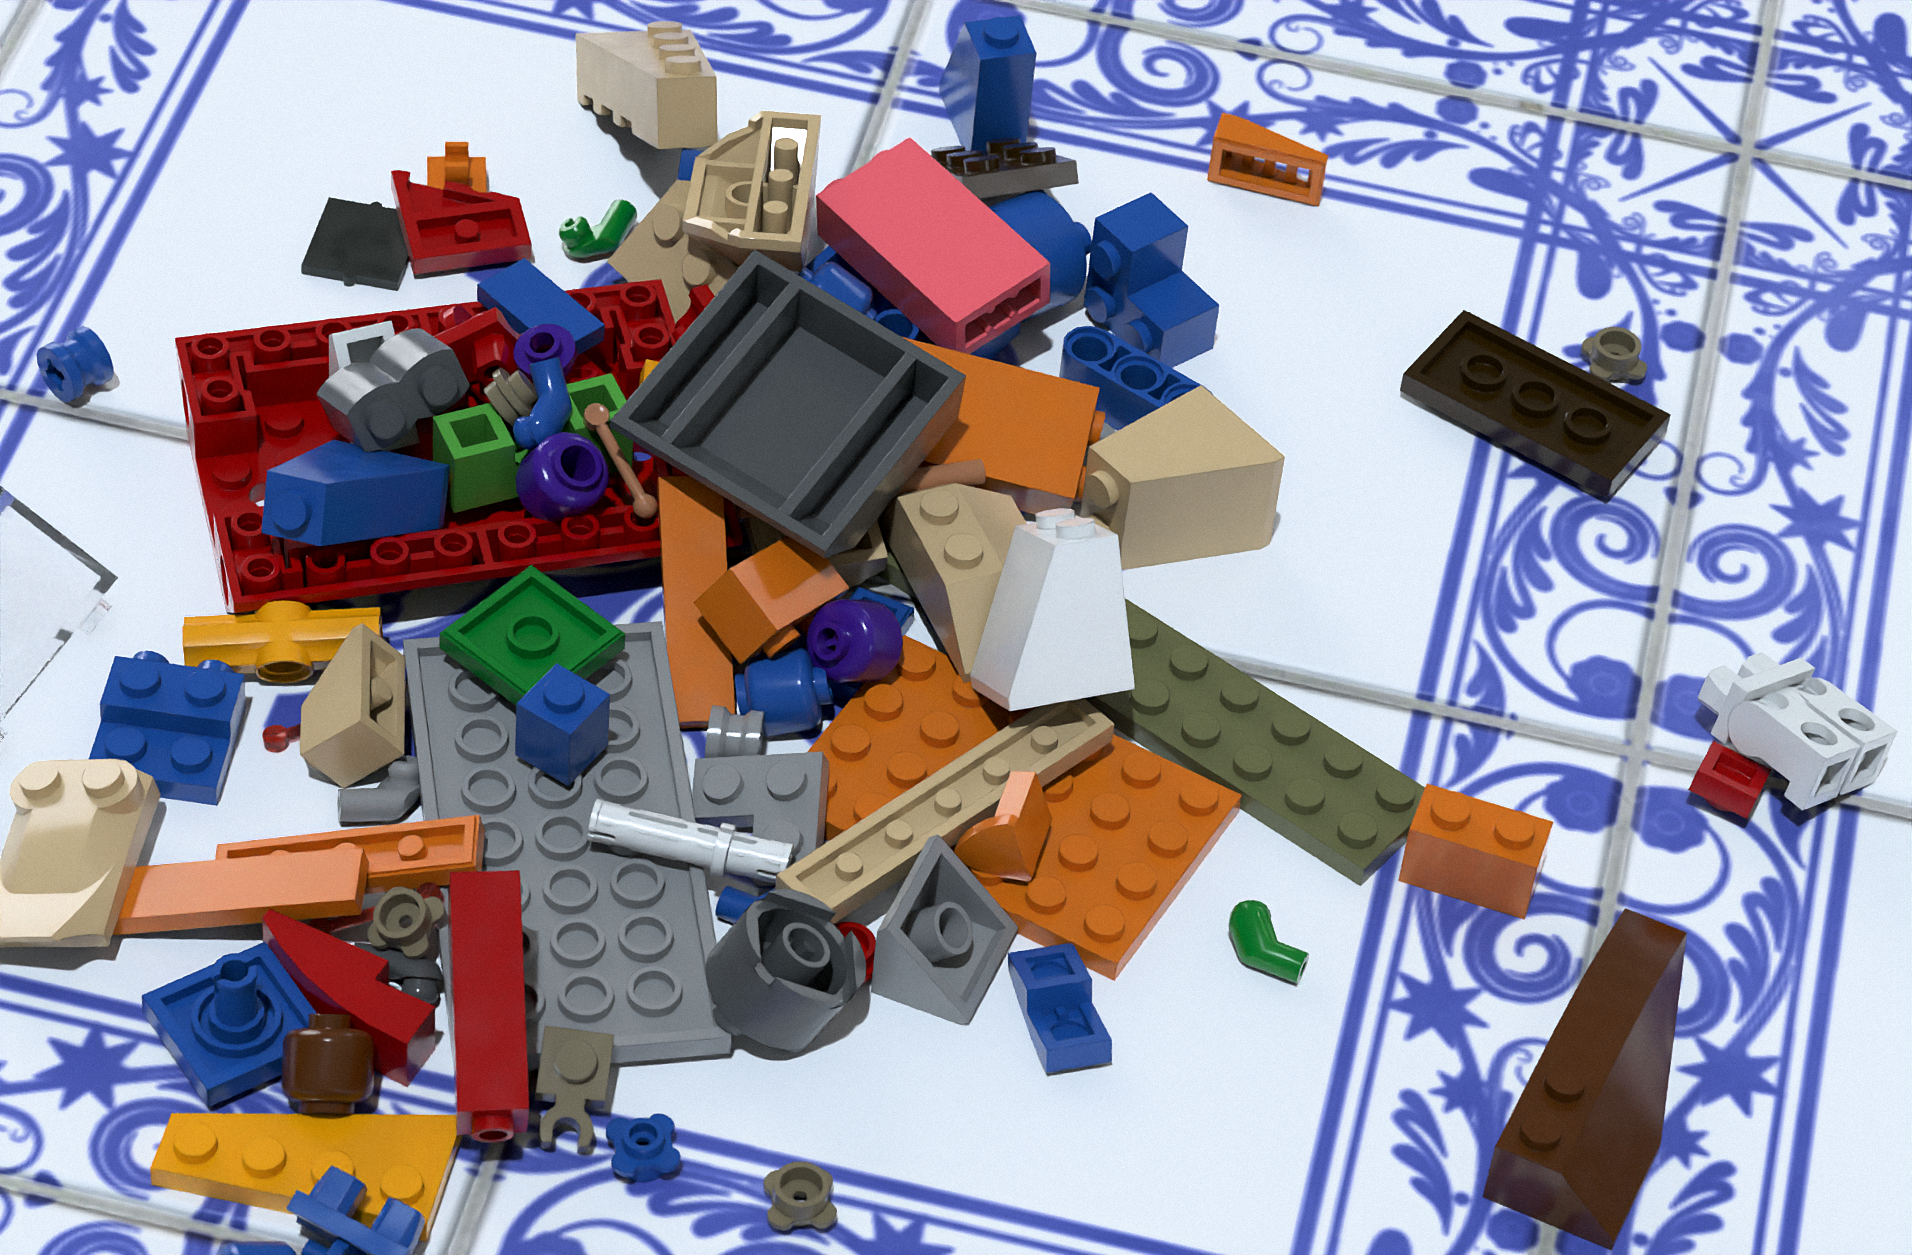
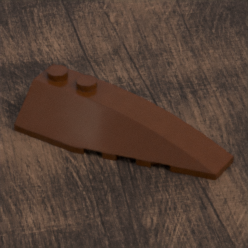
[1482,908,1687,1251]

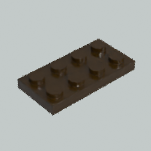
[1400,310,1671,498]

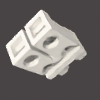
[1698,652,1898,811]

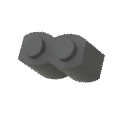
[316,328,470,452]

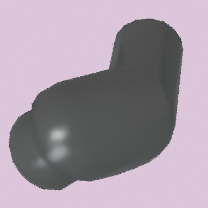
[354,942,443,1004]

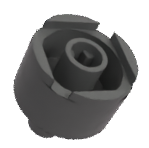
[706,889,866,1053]

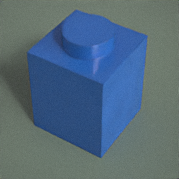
[515,663,610,786]

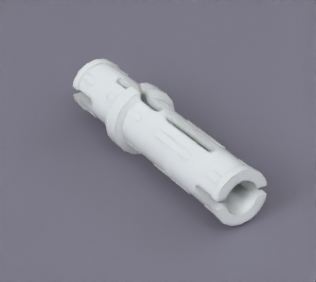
[587,799,794,884]

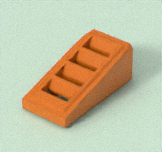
[1207,112,1329,207]

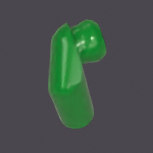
[558,199,638,259]

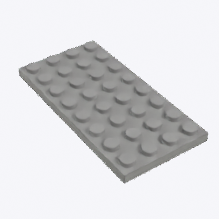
[403,621,732,1071]

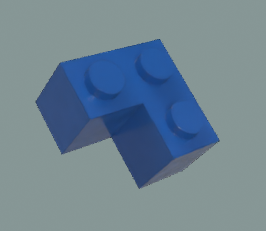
[1084,192,1220,368]

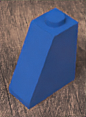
[939,15,1037,151]
[261,440,450,546]

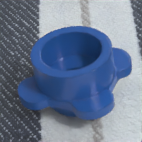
[606,1113,680,1182]

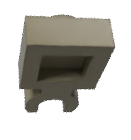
[534,1025,614,1154]

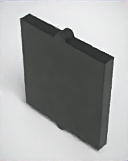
[301,197,409,291]

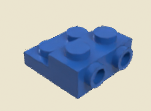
[89,650,246,806]

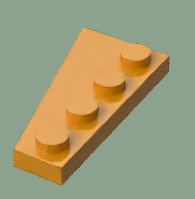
[150,1113,463,1242]

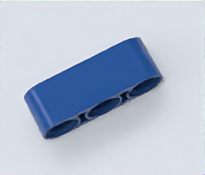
[1059,326,1213,431]

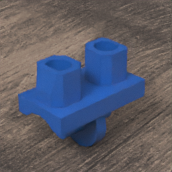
[286,1166,426,1255]

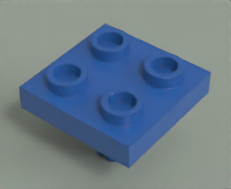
[142,942,317,1107]

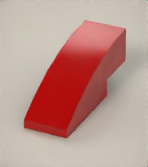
[263,909,435,1088]

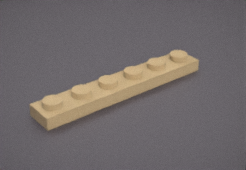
[775,698,1115,924]

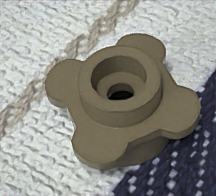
[1581,327,1647,382]
[367,887,446,959]
[763,1161,837,1230]

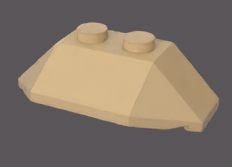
[683,110,821,272]
[877,483,1027,683]

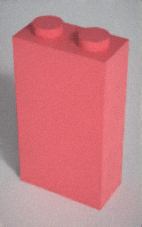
[816,137,1050,354]

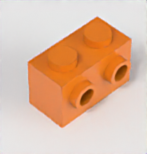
[693,536,849,664]
[1398,783,1553,920]

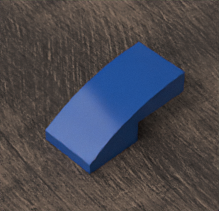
[1008,943,1112,1073]

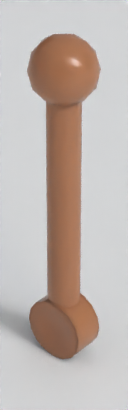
[583,403,658,519]

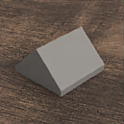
[871,834,1018,1025]

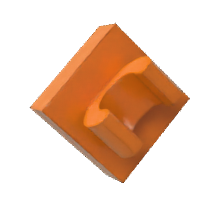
[427,141,487,193]

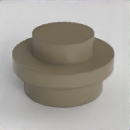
[484,368,538,427]

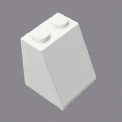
[970,508,1135,711]

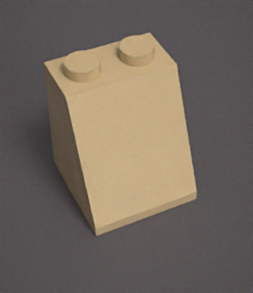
[1080,385,1285,570]

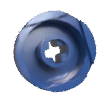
[989,189,1092,323]

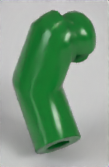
[1228,900,1309,984]

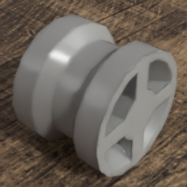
[704,705,765,758]

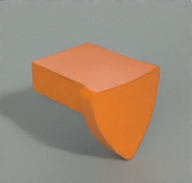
[954,771,1052,881]

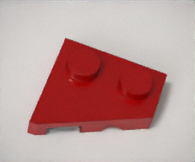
[390,170,532,274]

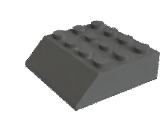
[610,249,966,558]

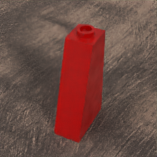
[448,870,529,1142]

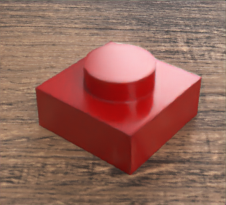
[1688,741,1772,818]

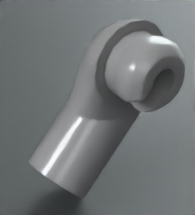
[337,755,420,822]

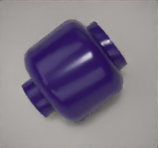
[515,432,609,523]
[806,599,903,684]

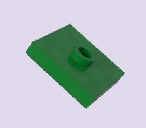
[439,565,625,705]

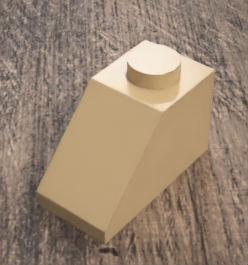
[299,623,405,788]

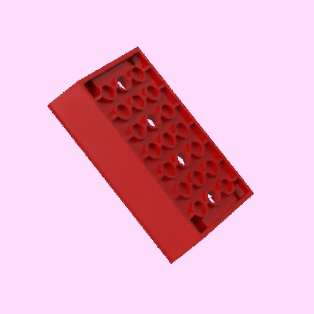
[175,279,743,613]

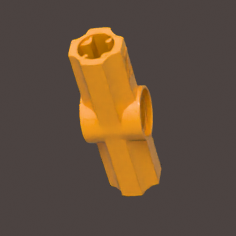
[182,601,384,683]

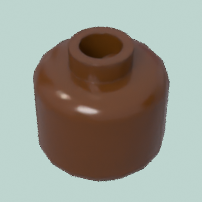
[281,1014,375,1114]

